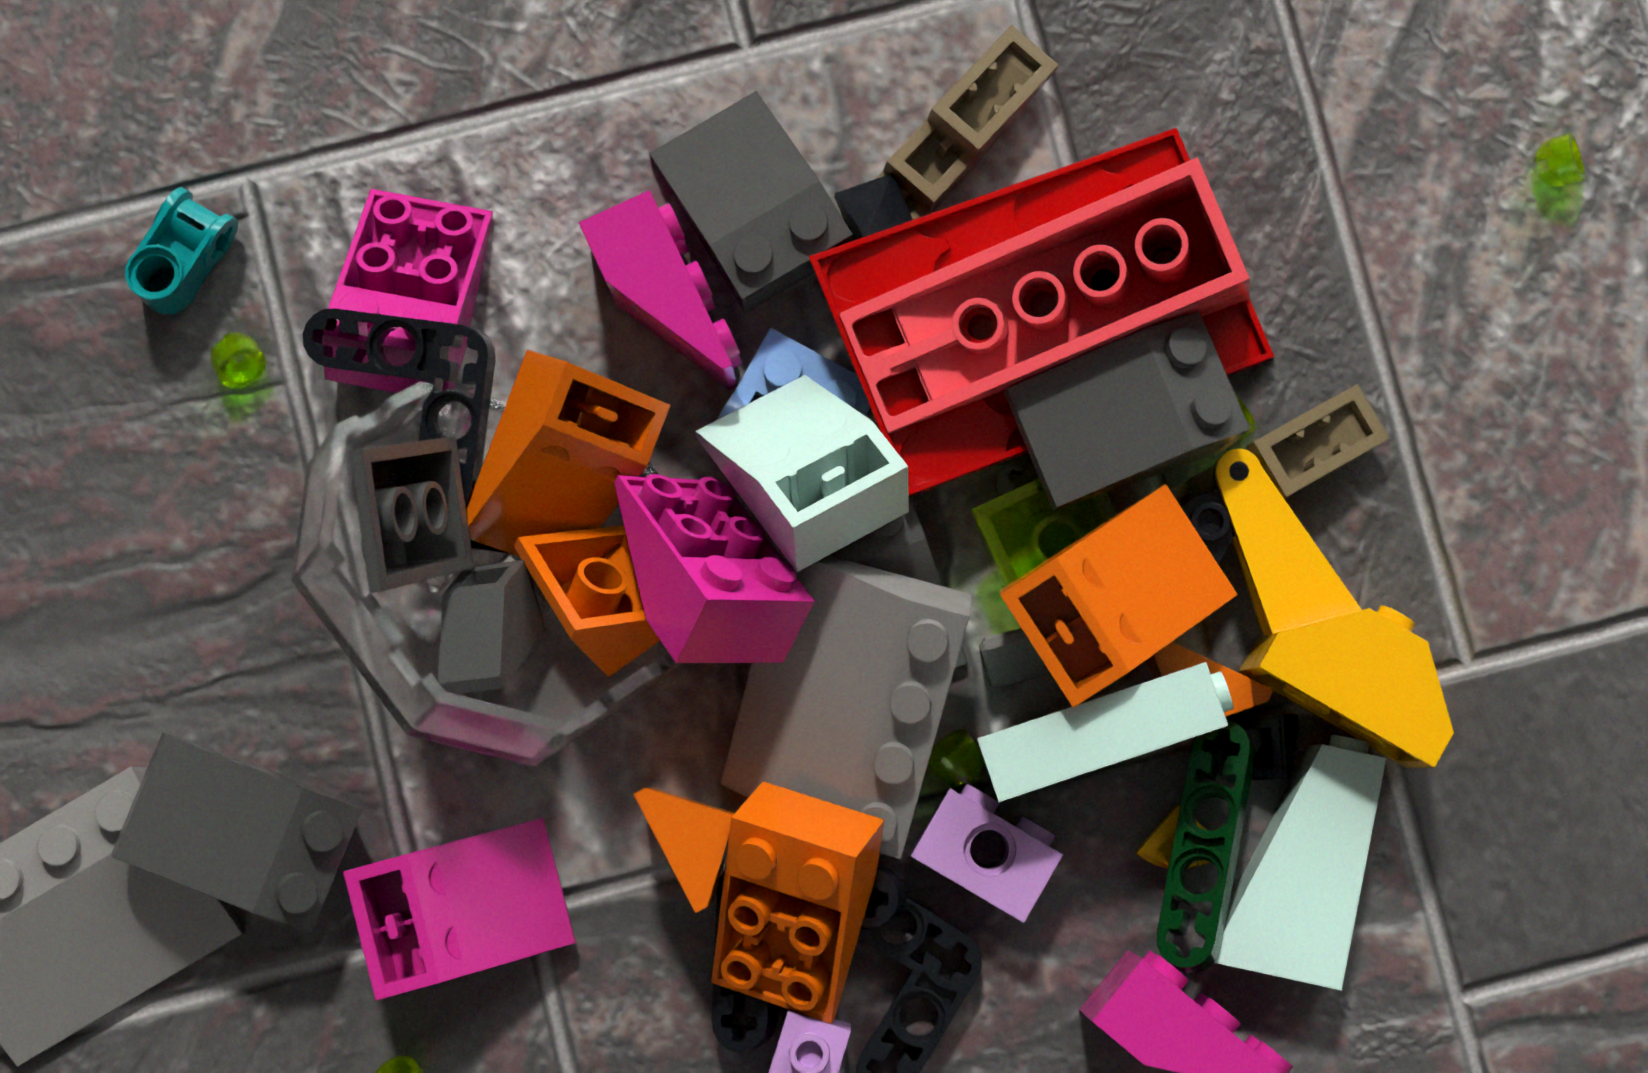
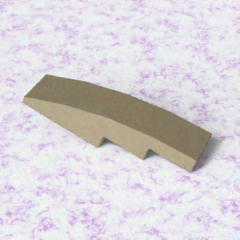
[842,25,1059,220]
[1170,384,1390,508]

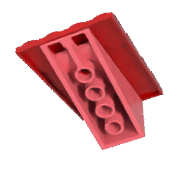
[809,128,1274,497]

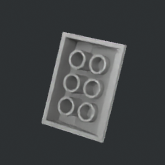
[721,551,973,859]
[0,767,245,1067]

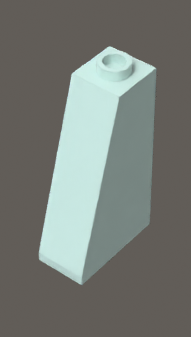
[977,662,1234,802]
[1214,735,1386,991]

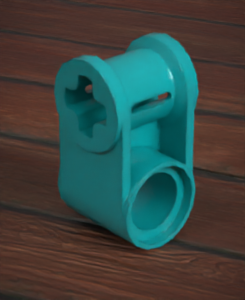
[125,187,238,314]

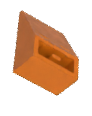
[466,349,670,557]
[999,484,1238,708]
[711,781,885,1024]

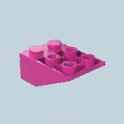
[322,189,493,398]
[578,190,742,390]
[614,474,815,663]
[343,818,576,1000]
[1079,950,1293,1073]

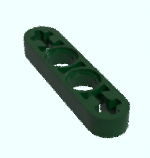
[1157,720,1255,974]

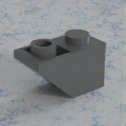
[437,560,546,699]

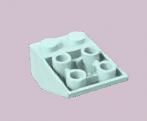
[695,375,909,572]

